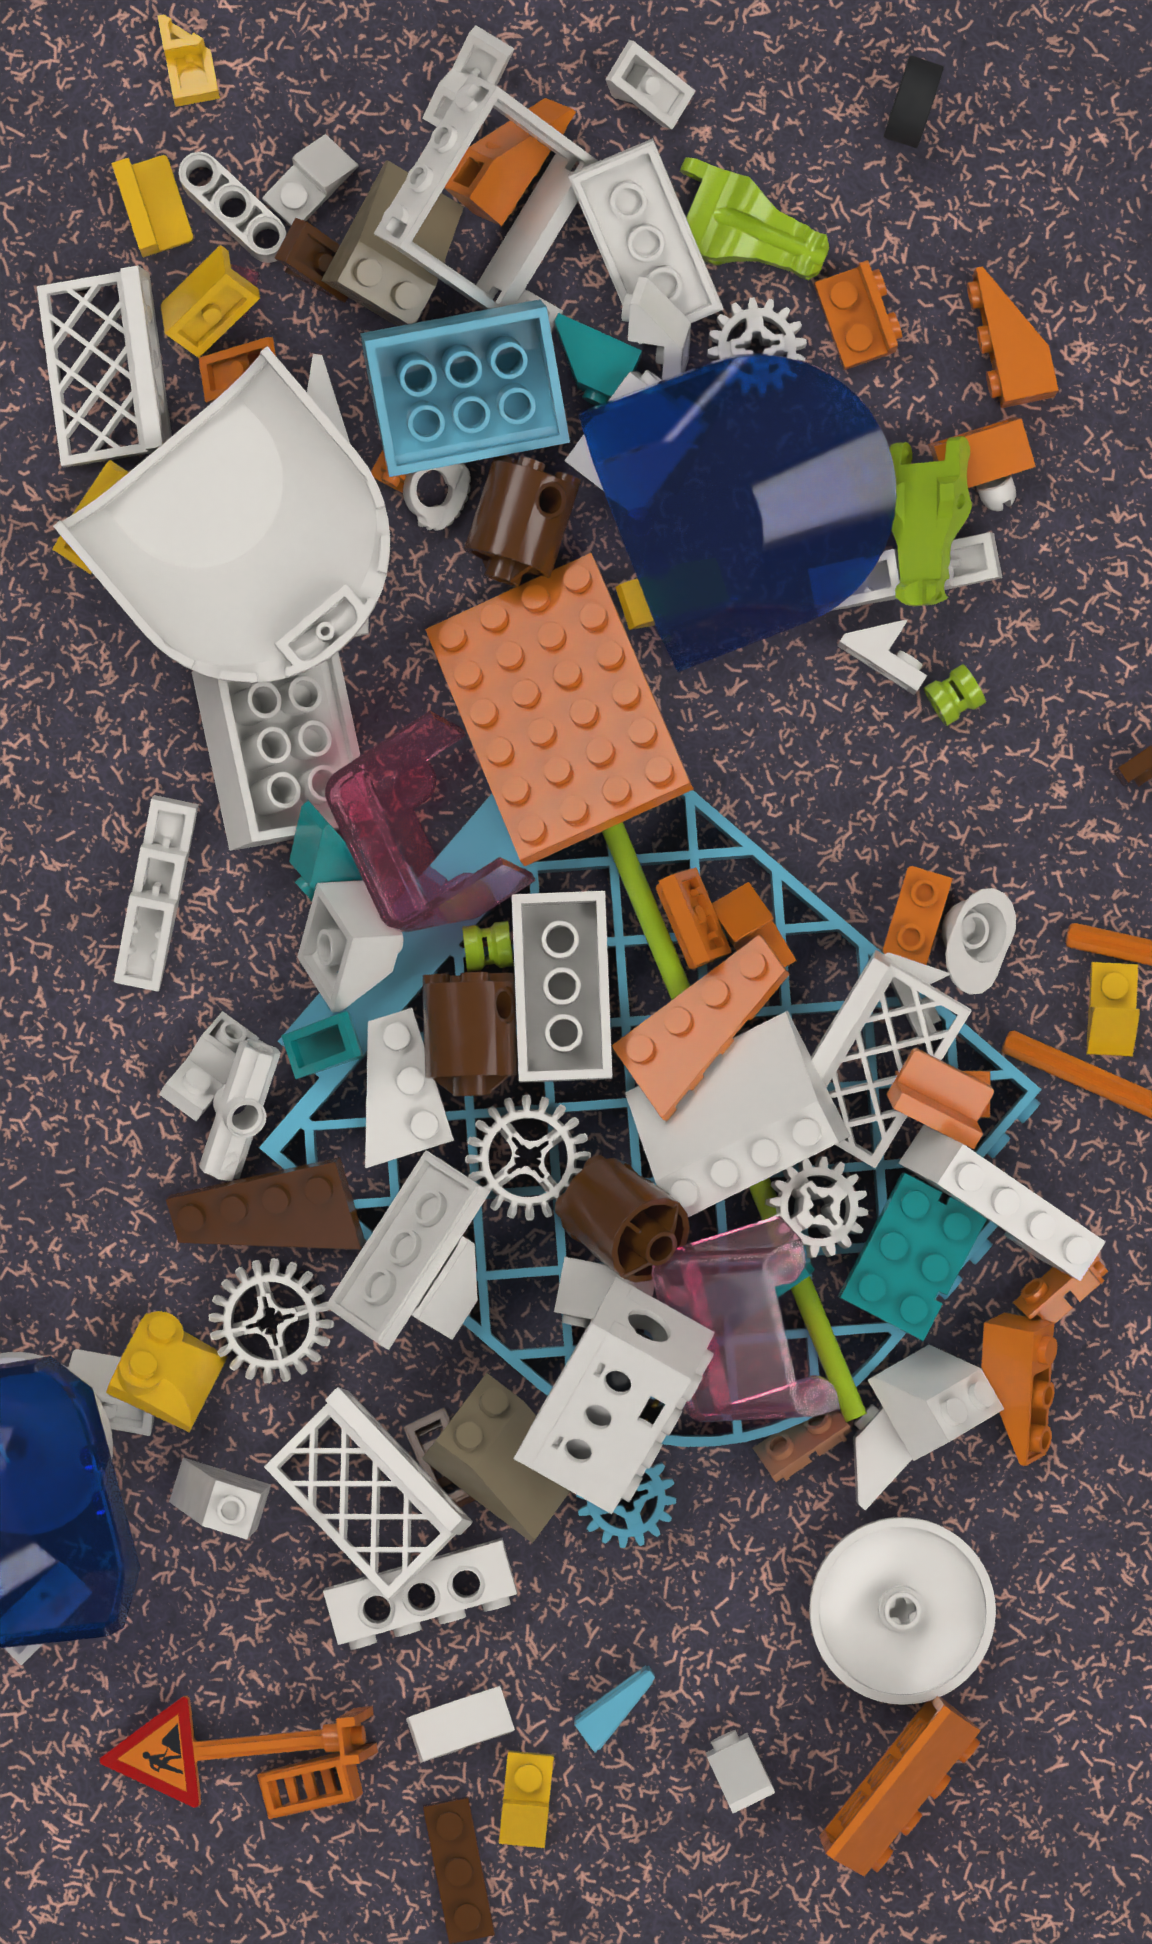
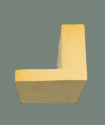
[111,155,194,257]
[161,245,260,358]

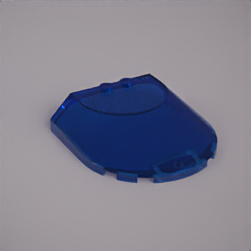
[578,353,897,672]
[0,1356,141,1648]

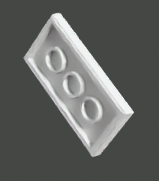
[568,138,724,345]
[325,1150,490,1350]

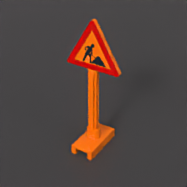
[99,1696,378,1808]

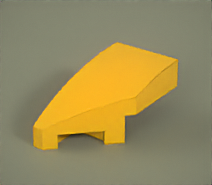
[158,14,220,107]

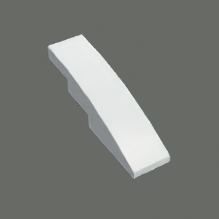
[806,532,1002,613]
[114,795,199,992]

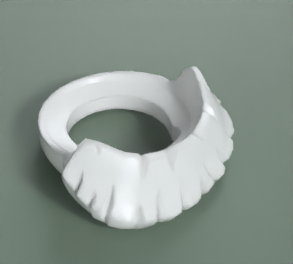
[403,463,471,531]

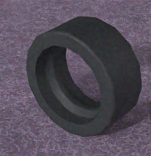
[883,56,944,148]

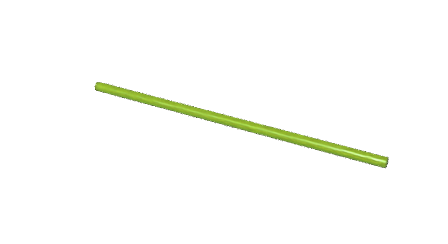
[602,822,867,1422]

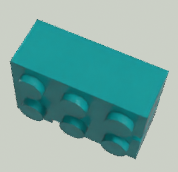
[837,1173,987,1341]

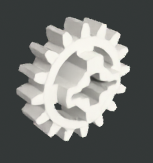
[707,297,807,399]
[766,1156,869,1258]

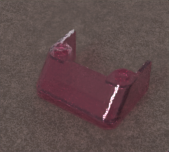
[325,711,536,932]

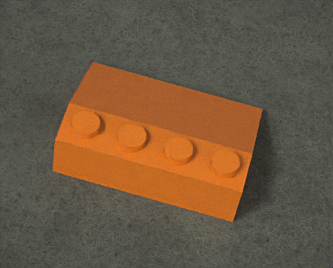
[819,1696,981,1877]

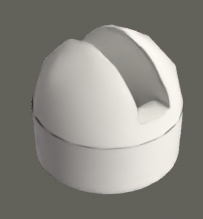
[976,475,1016,511]

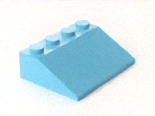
[360,299,570,477]

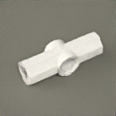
[199,1038,281,1181]

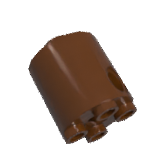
[464,455,581,587]
[423,972,517,1096]
[555,1155,690,1283]

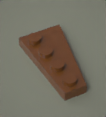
[166,1157,366,1249]

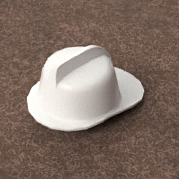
[942,888,1016,995]

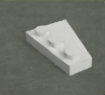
[365,1008,454,1168]

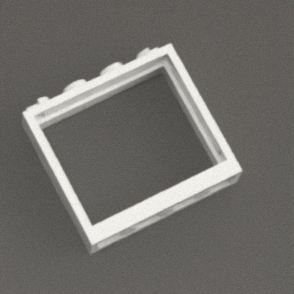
[373,74,598,310]

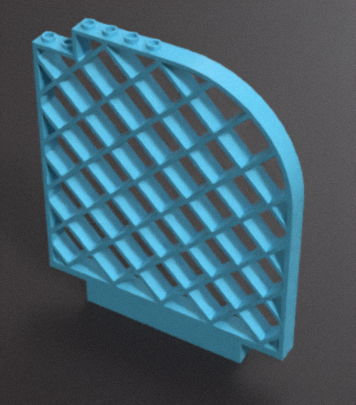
[259,790,1042,1447]

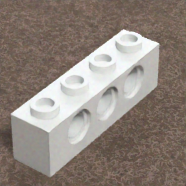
[323,1538,517,1650]

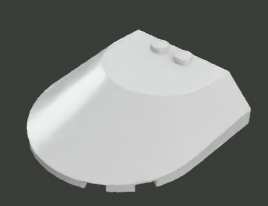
[53,346,390,683]

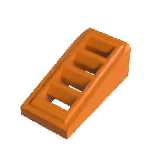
[257,1752,363,1819]

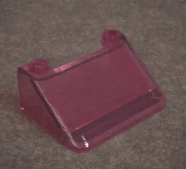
[652,1216,840,1422]

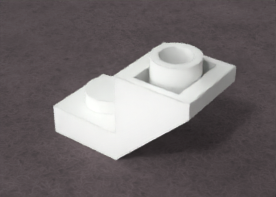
[622,277,691,386]
[159,1011,259,1121]

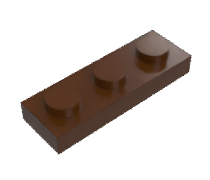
[423,1796,495,1944]

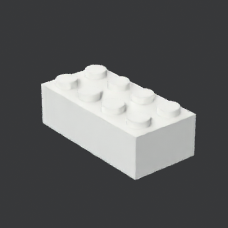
[512,891,612,1083]

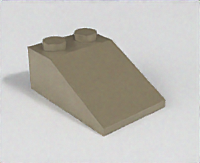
[321,160,464,326]
[422,1373,570,1543]

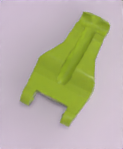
[680,157,829,281]
[875,436,972,606]

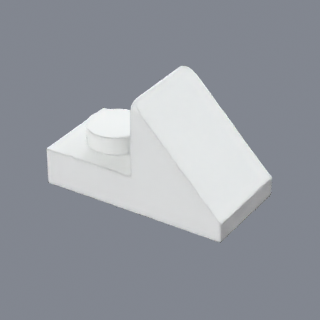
[606,40,695,129]
[262,134,359,227]
[838,620,927,695]
[884,952,951,1037]

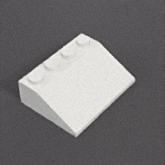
[192,652,374,851]
[625,1011,850,1217]

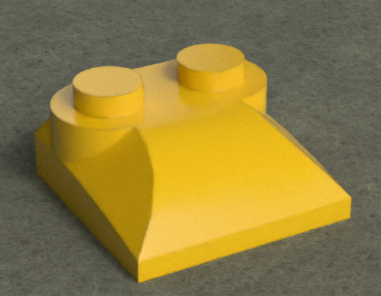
[106,1311,228,1433]

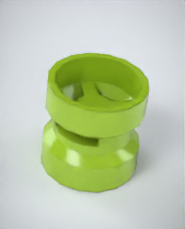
[923,664,986,726]
[462,921,514,972]

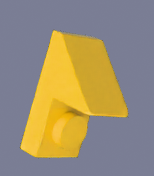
[1086,962,1140,1057]
[499,1750,554,1848]

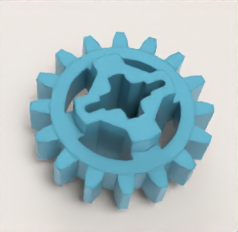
[576,1462,676,1548]

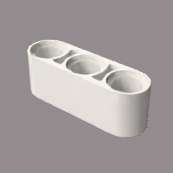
[178,152,287,263]

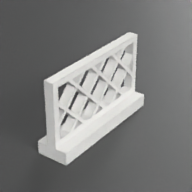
[37,266,172,467]
[811,950,971,1168]
[264,1387,473,1600]

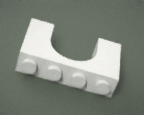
[898,1125,1105,1281]

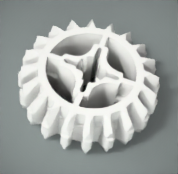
[465,1095,591,1221]
[209,1258,334,1383]

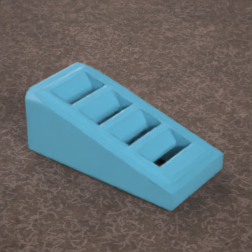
[574,1665,655,1753]

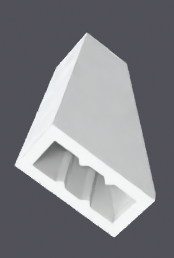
[169,1458,271,1539]

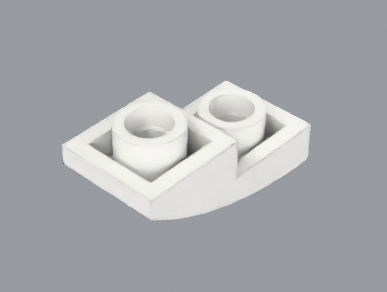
[406,1686,515,1763]

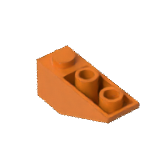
[444,98,576,226]
[967,266,1059,408]
[981,1312,1057,1466]

